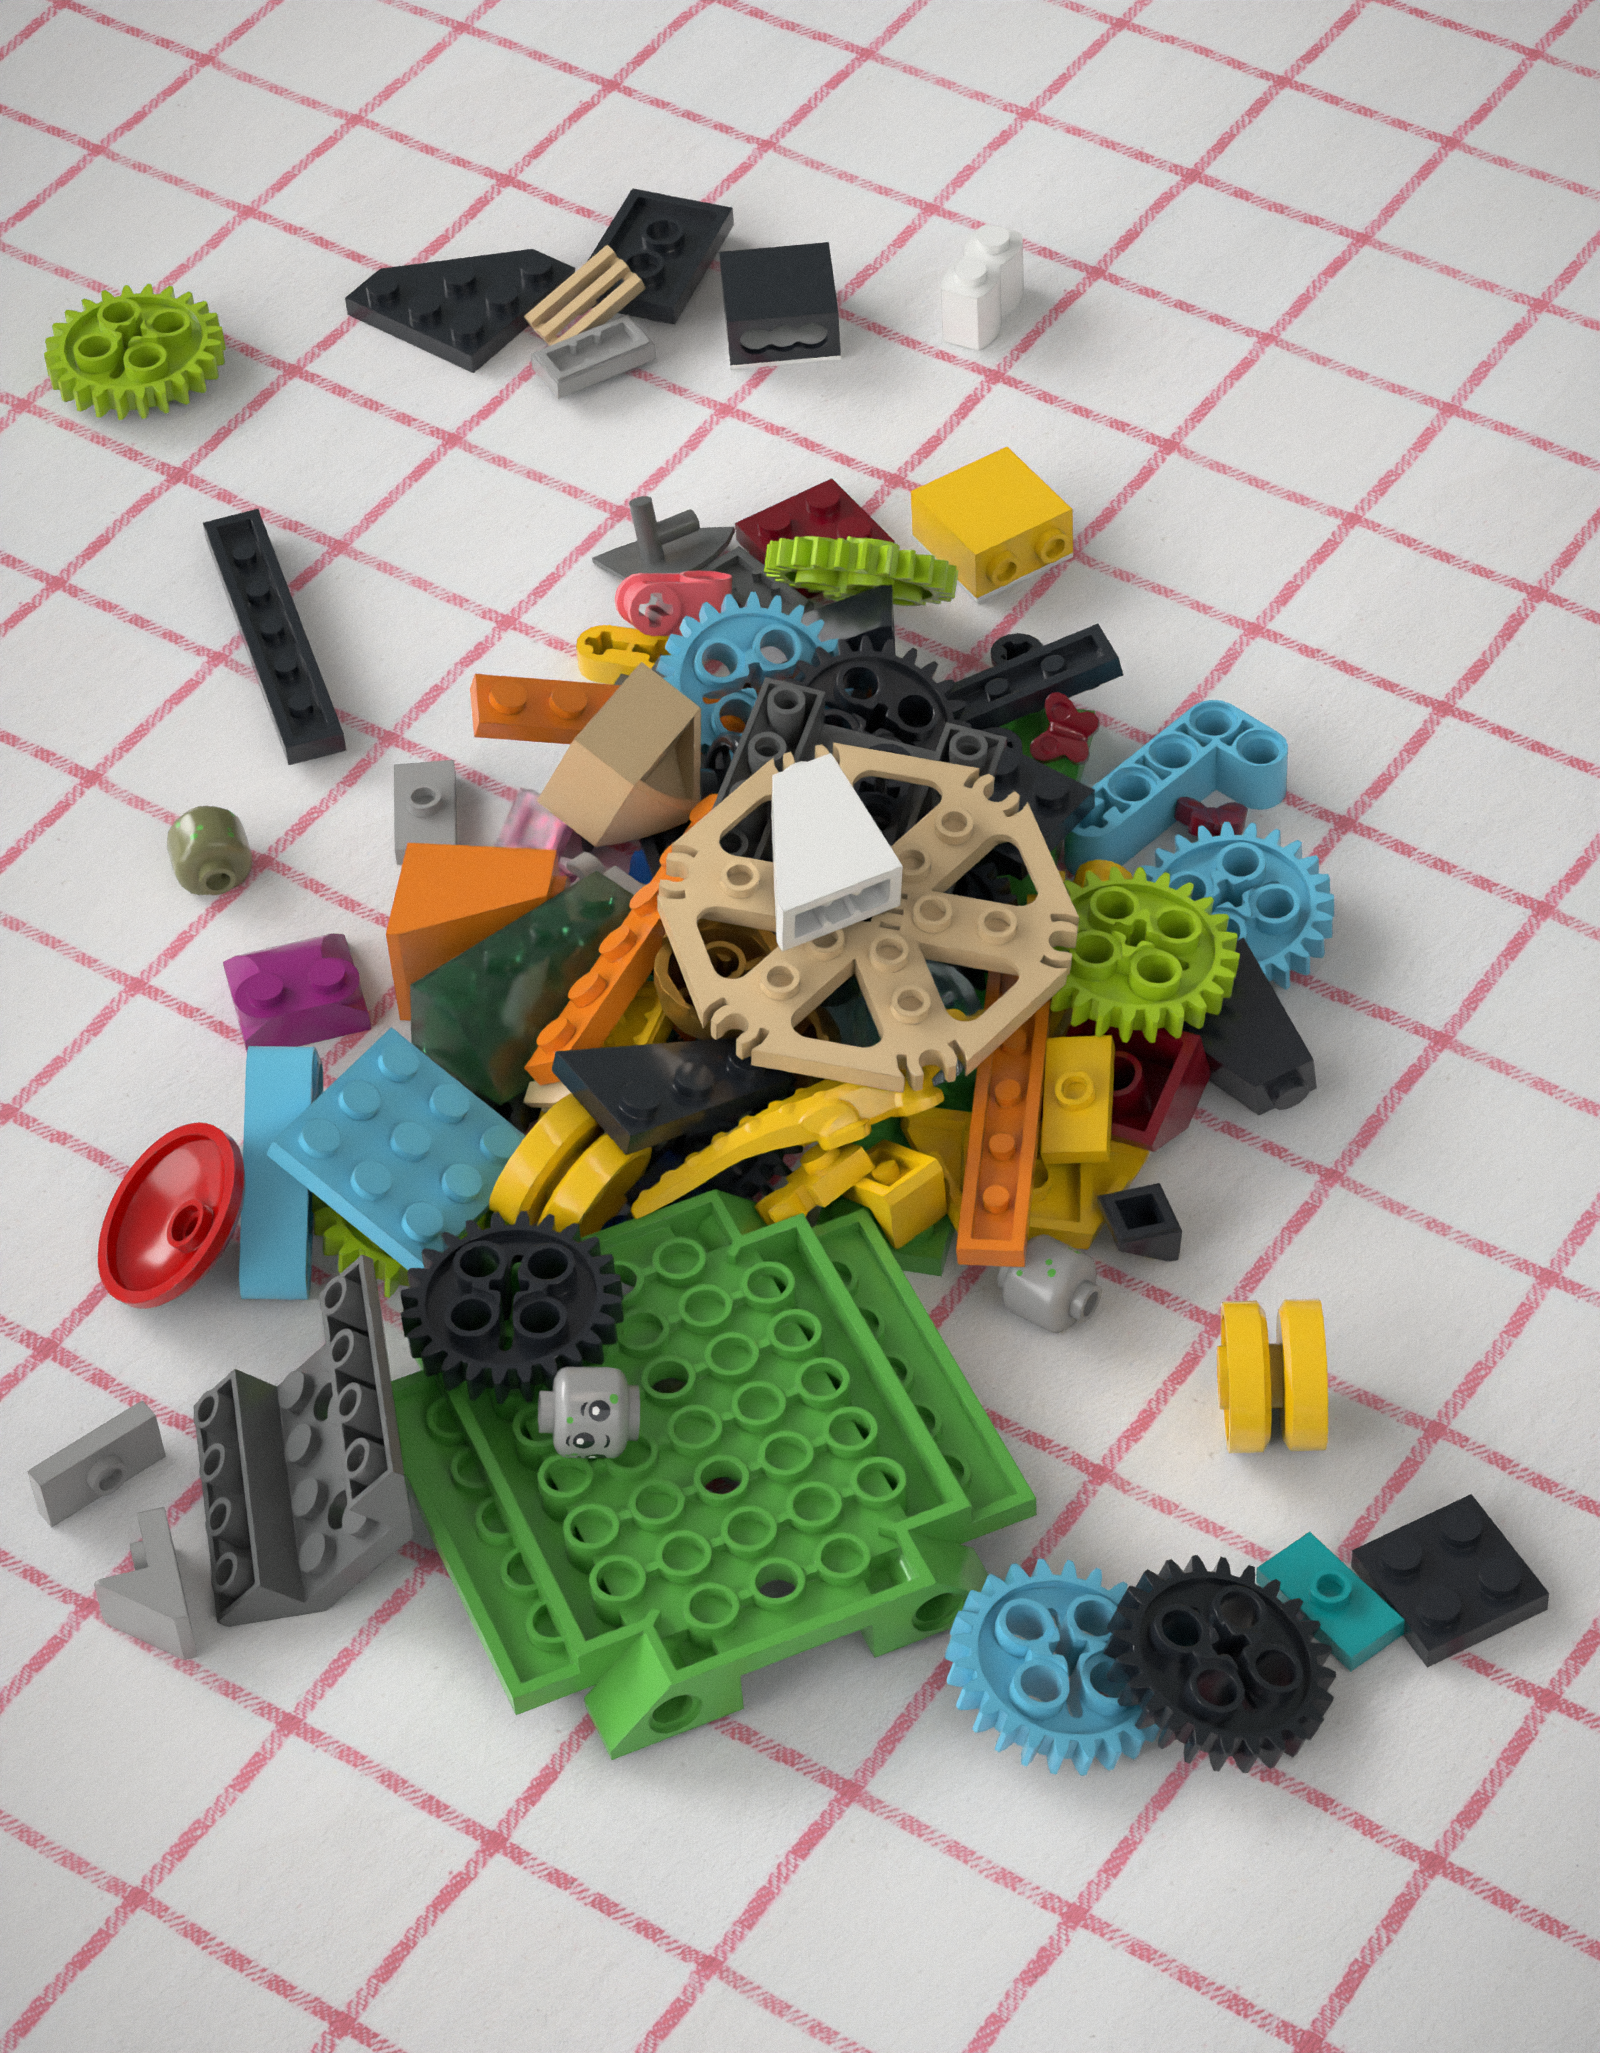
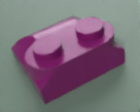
[223,933,371,1052]

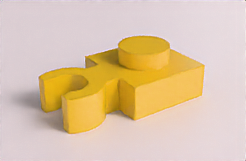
[754,1143,876,1225]

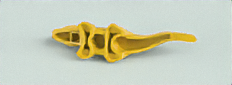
[630,1008,986,1219]

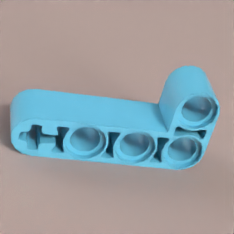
[1064,700,1288,876]
[239,1046,324,1300]

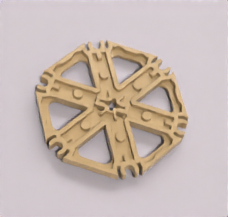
[657,743,1079,1093]

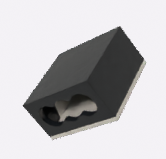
[719,242,841,370]

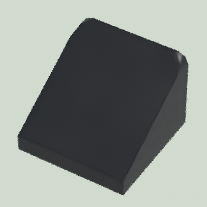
[1097,1183,1182,1261]

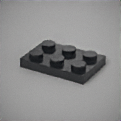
[587,188,734,325]

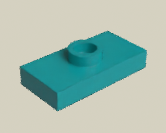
[1256,1531,1405,1672]

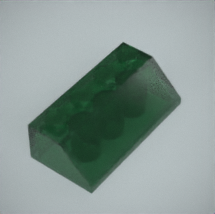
[410,870,654,1106]

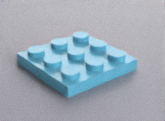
[266,1027,525,1270]

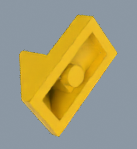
[842,1139,947,1249]

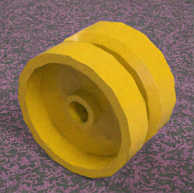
[489,1093,652,1238]
[1217,1298,1328,1453]

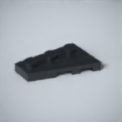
[551,1038,791,1155]

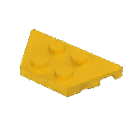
[900,1107,1150,1250]

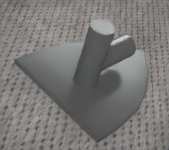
[592,496,735,581]

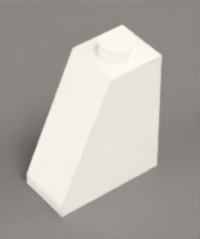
[771,753,903,952]

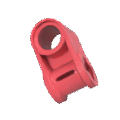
[615,570,733,636]

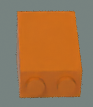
[386,842,576,1021]

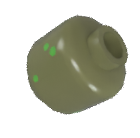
[167,806,252,895]

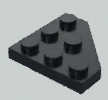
[345,249,575,373]

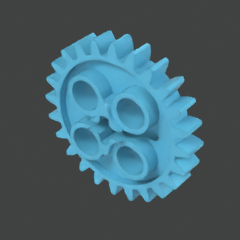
[656,592,854,761]
[1141,822,1335,990]
[945,1559,1161,1776]

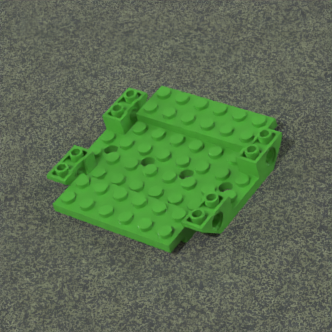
[392,1189,1037,1760]

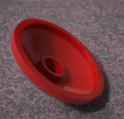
[98,1122,246,1309]

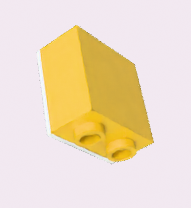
[910,446,1073,603]

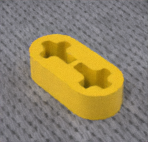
[576,625,671,685]

